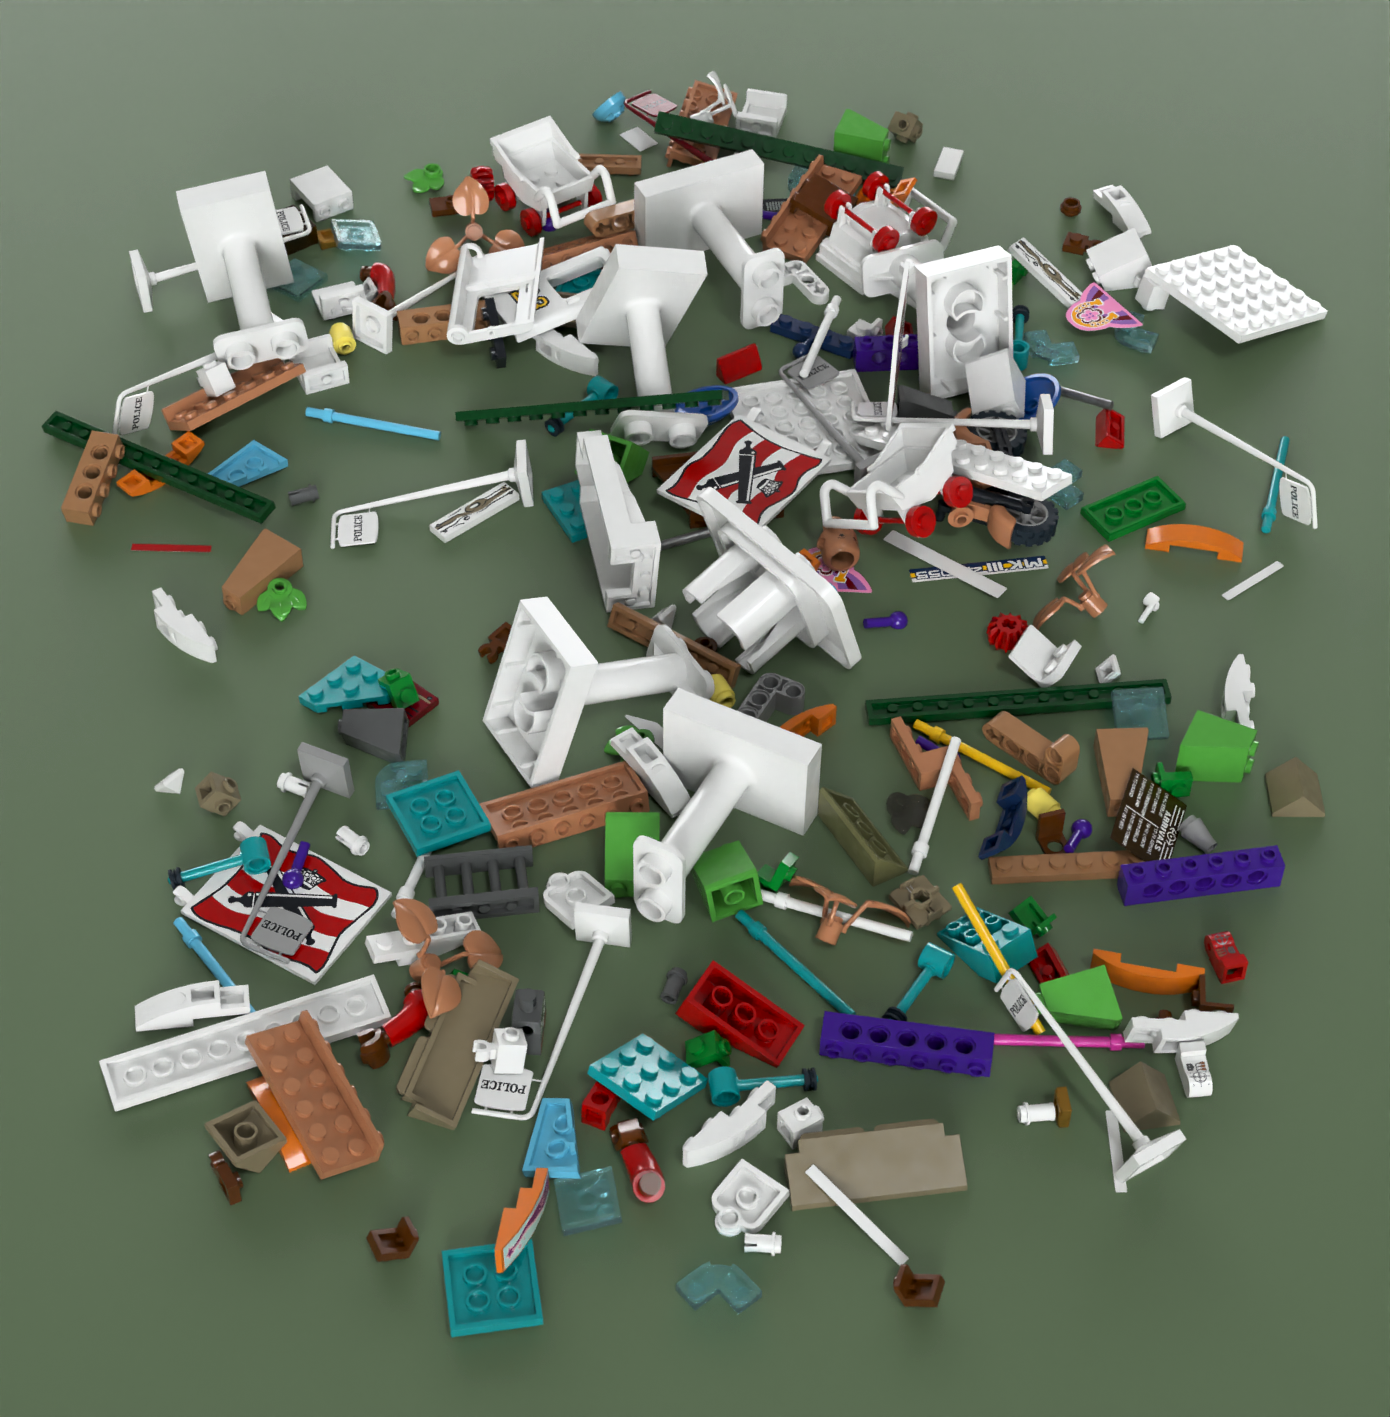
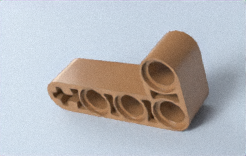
[584,199,634,238]
[982,711,1080,785]

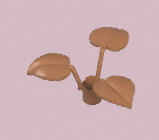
[426,176,525,274]
[1033,544,1116,630]
[789,875,911,946]
[392,898,503,1019]

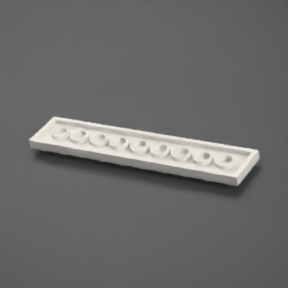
[856,422,1072,501]
[99,974,392,1112]

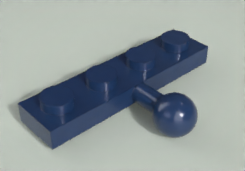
[770,314,854,359]

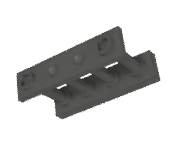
[424,845,540,919]

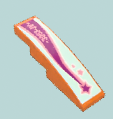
[494,1168,550,1273]

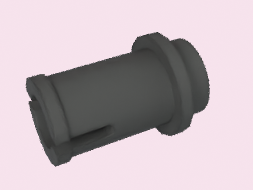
[288,484,319,506]
[660,967,688,1004]

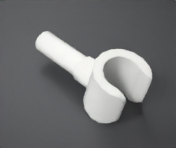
[1138,592,1160,624]

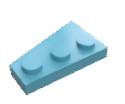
[208,440,288,487]

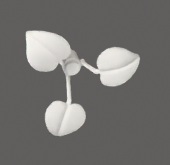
[690,71,738,154]

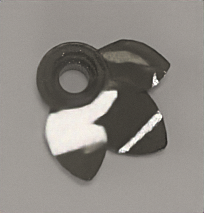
[886,792,930,835]

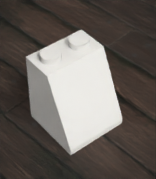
[1086,228,1152,291]
[965,348,1026,419]

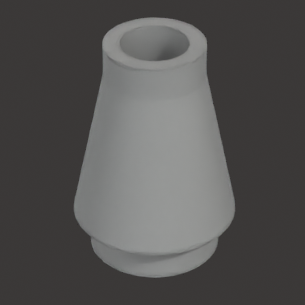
[1178,815,1218,854]

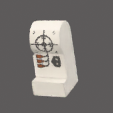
[1175,1041,1213,1098]

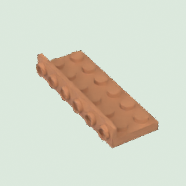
[665,80,738,168]
[761,155,862,264]
[541,229,639,270]
[161,358,306,431]
[480,761,650,849]
[245,1010,384,1180]

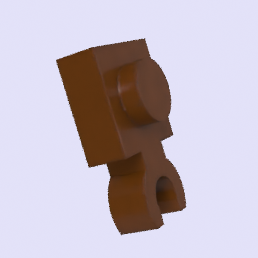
[1062,232,1102,256]
[478,622,512,664]
[208,1150,243,1205]

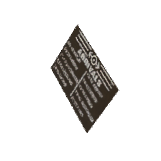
[1110,768,1187,862]

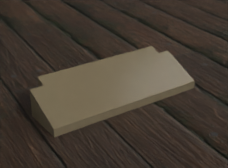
[396,959,519,1130]
[784,1119,967,1211]

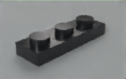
[481,297,507,369]

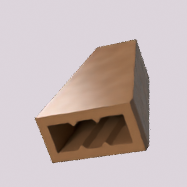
[222,528,303,615]
[1093,727,1149,817]

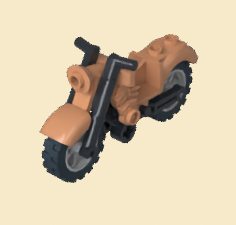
[935,407,1059,549]

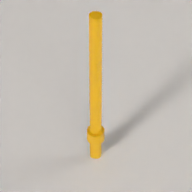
[913,719,1052,795]
[952,883,1046,1035]

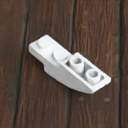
[1093,185,1151,238]
[532,329,599,376]
[152,588,218,663]
[1221,654,1255,729]
[611,727,691,818]
[365,911,481,967]
[135,980,250,1032]
[1123,1009,1239,1053]
[682,1080,776,1168]

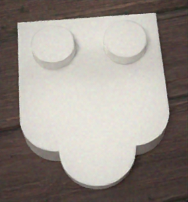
[543,871,615,930]
[712,1159,790,1237]

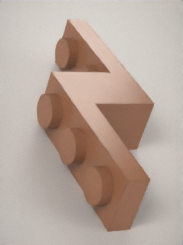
[890,716,983,821]

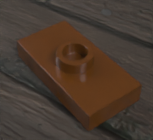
[429,195,459,217]

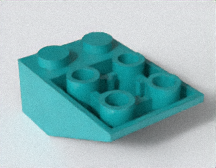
[937,907,1038,984]

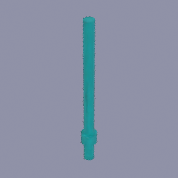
[1261,436,1290,533]
[735,910,856,1015]

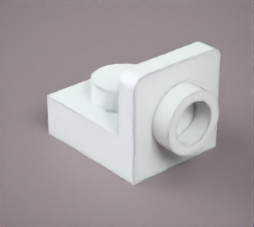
[847,318,883,339]

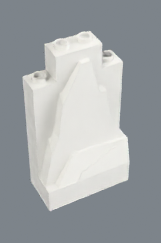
[575,430,661,613]

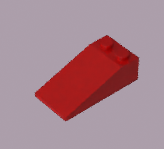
[675,960,805,1068]

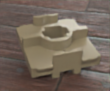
[889,875,952,930]

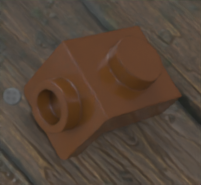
[366,1216,419,1262]
[893,1264,945,1307]

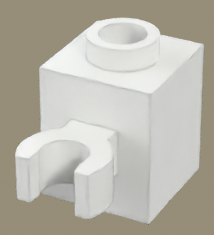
[1133,275,1169,311]
[196,359,236,397]
[472,1027,527,1074]

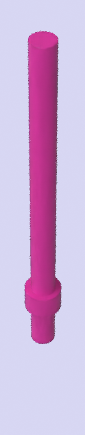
[994,1034,1145,1051]

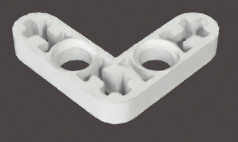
[784,260,829,305]

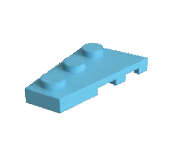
[522,1098,581,1179]

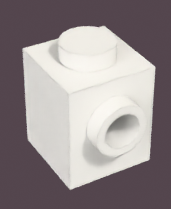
[777,1097,824,1150]

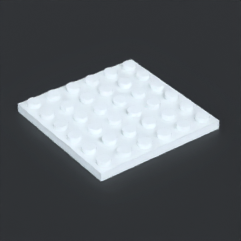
[1144,245,1328,344]
[730,369,881,475]

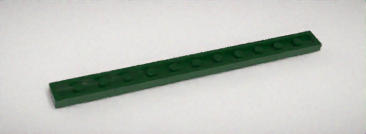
[654,111,904,188]
[455,390,729,426]
[42,411,276,524]
[865,679,1172,726]

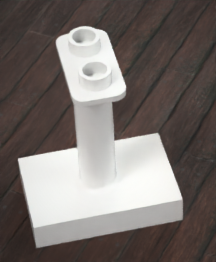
[634,149,785,329]
[176,171,309,370]
[860,239,1013,399]
[576,244,708,448]
[482,597,715,788]
[633,688,822,923]

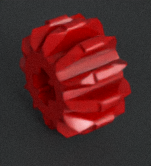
[470,166,495,201]
[987,612,1028,654]

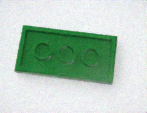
[1080,476,1186,542]

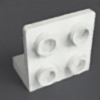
[312,281,365,320]
[1008,625,1082,687]

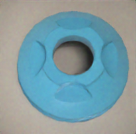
[592,91,625,123]

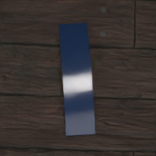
[978,776,1027,860]

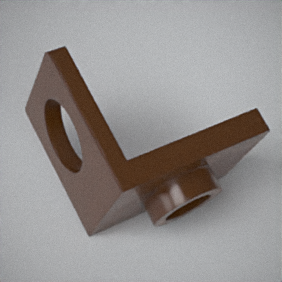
[1035,809,1067,854]
[1191,975,1234,1013]

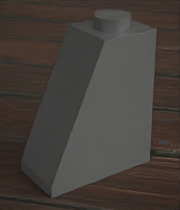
[896,385,957,418]
[338,708,409,766]

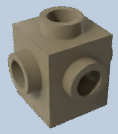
[888,111,923,144]
[195,771,241,816]

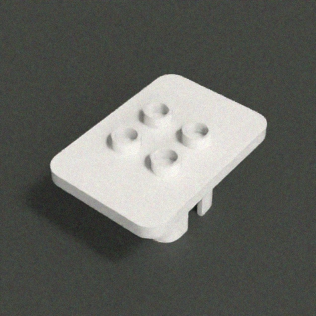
[682,487,862,675]

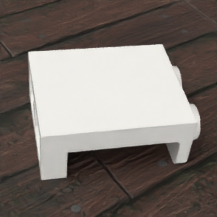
[736,89,787,138]
[290,166,353,222]
[289,334,350,395]

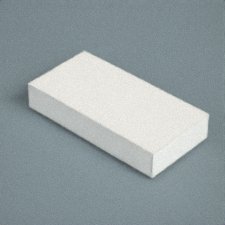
[934,147,964,180]

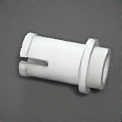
[277,772,312,798]
[336,825,370,856]
[1017,1102,1056,1125]
[744,1232,782,1256]

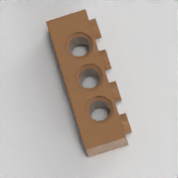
[397,300,488,345]
[61,430,125,526]

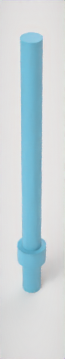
[305,407,441,441]
[174,917,256,1015]

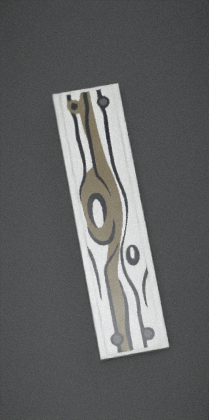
[1008,237,1082,309]
[430,482,519,543]

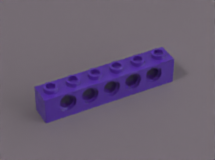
[853,334,919,372]
[1117,845,1285,906]
[819,1011,995,1077]

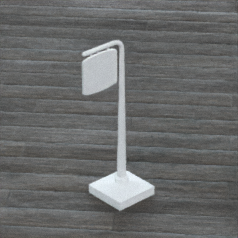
[352,271,457,354]

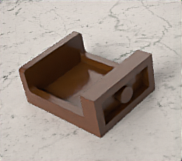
[790,173,859,236]

